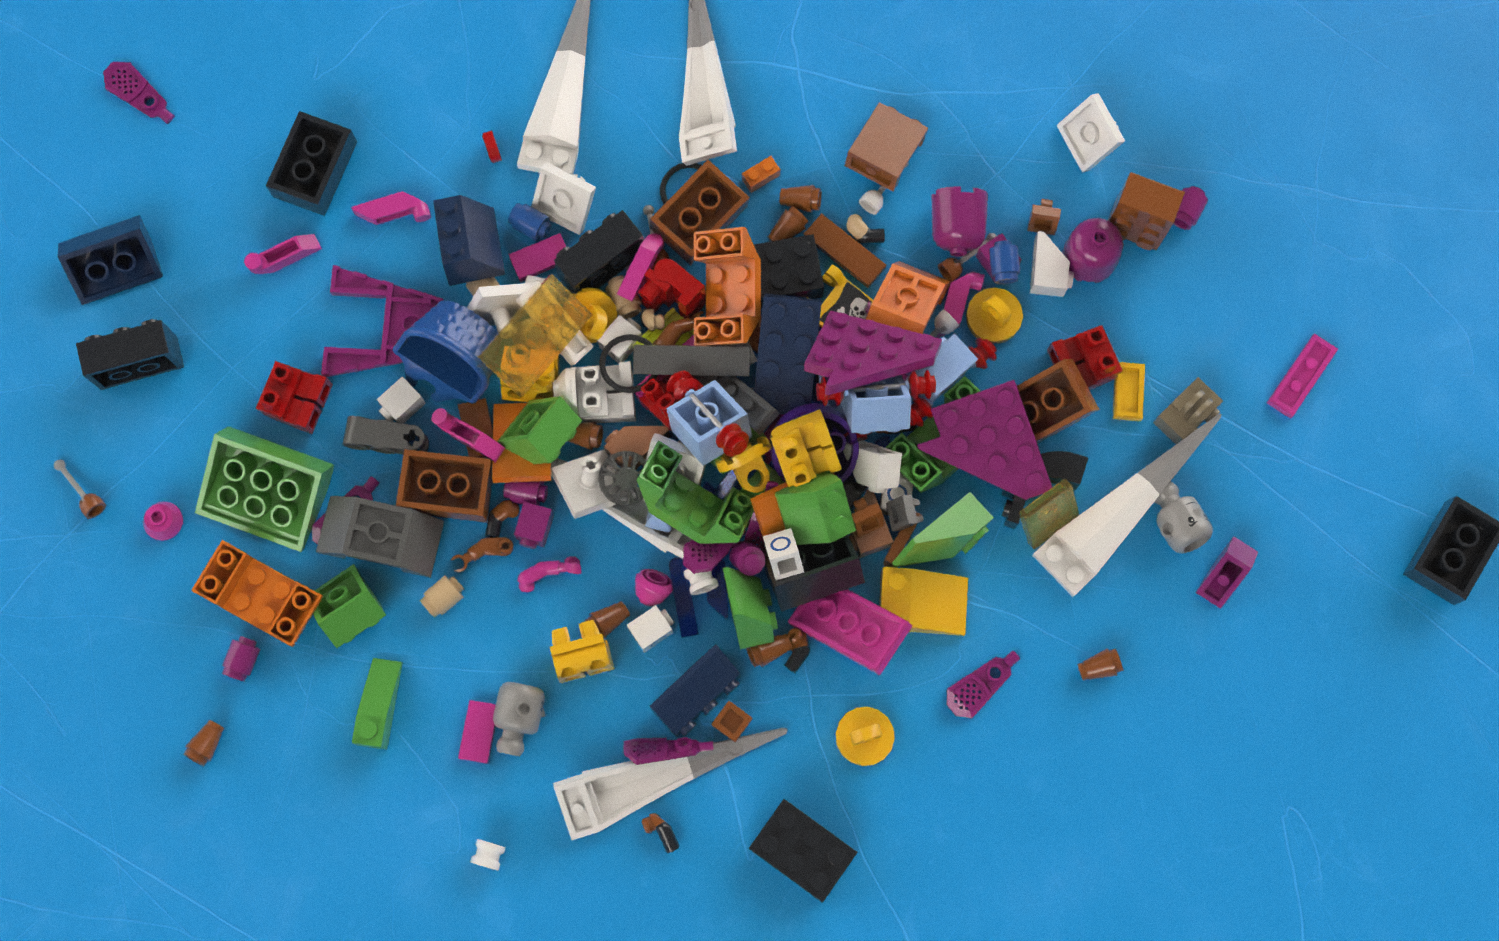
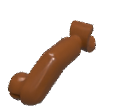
[653,311,704,345]
[450,537,514,573]

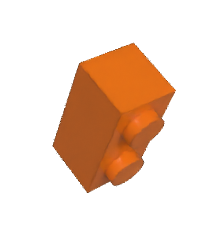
[742,156,781,193]

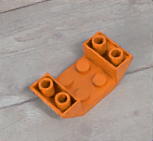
[694,227,761,346]
[866,261,951,334]
[191,540,323,647]

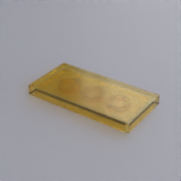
[478,274,593,397]

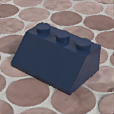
[433,195,505,286]
[57,215,163,305]
[650,644,740,737]

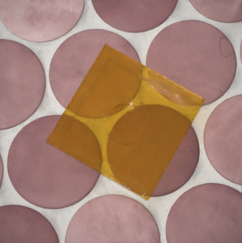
[1019,479,1079,549]

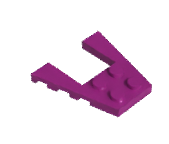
[321,265,443,377]

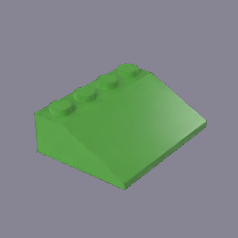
[195,426,334,552]

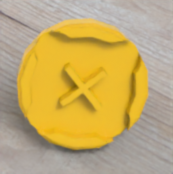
[562,287,618,344]
[966,287,1023,344]
[715,437,772,493]
[835,707,895,766]

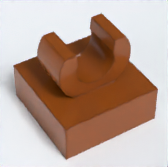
[1027,199,1061,235]
[851,498,885,538]
[711,701,753,743]

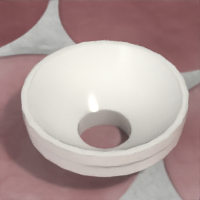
[553,367,579,416]

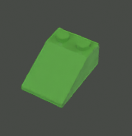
[892,492,994,567]

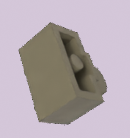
[1153,377,1223,444]

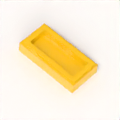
[1112,362,1145,421]

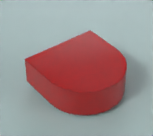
[482,130,502,163]

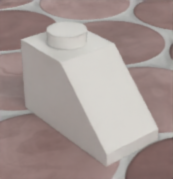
[1030,231,1074,297]
[843,441,902,493]

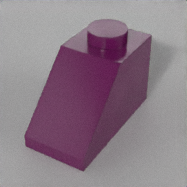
[1196,536,1258,609]

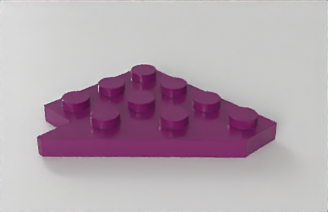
[804,311,942,395]
[917,379,1053,500]

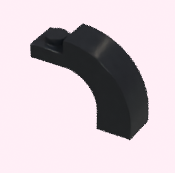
[1001,451,1088,529]

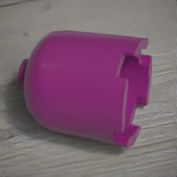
[931,186,988,257]
[1063,218,1124,283]

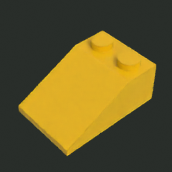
[879,567,968,636]

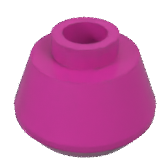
[143,501,183,541]
[635,569,673,606]

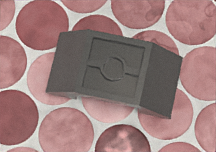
[316,496,444,578]

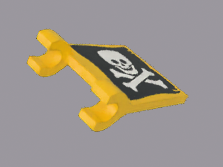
[807,264,873,328]

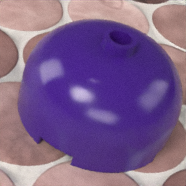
[770,403,859,483]

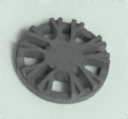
[598,451,646,506]

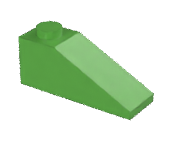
[352,658,403,750]

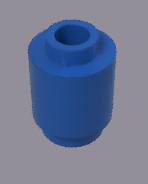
[508,203,552,241]
[989,240,1020,284]

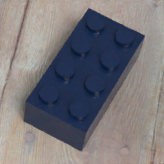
[754,294,822,415]

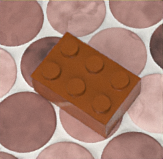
[649,160,750,266]
[1108,172,1185,250]
[1017,359,1100,444]
[396,449,493,522]

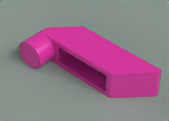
[351,191,431,225]
[244,234,322,274]
[617,234,664,301]
[936,272,985,338]
[431,408,505,462]

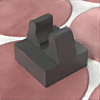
[886,495,924,531]

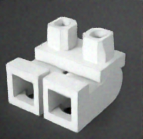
[576,361,636,423]

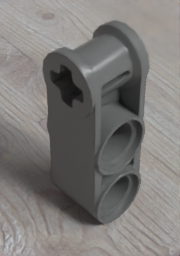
[342,416,429,455]

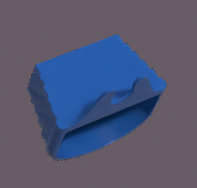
[393,300,501,404]

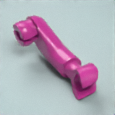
[517,556,582,592]

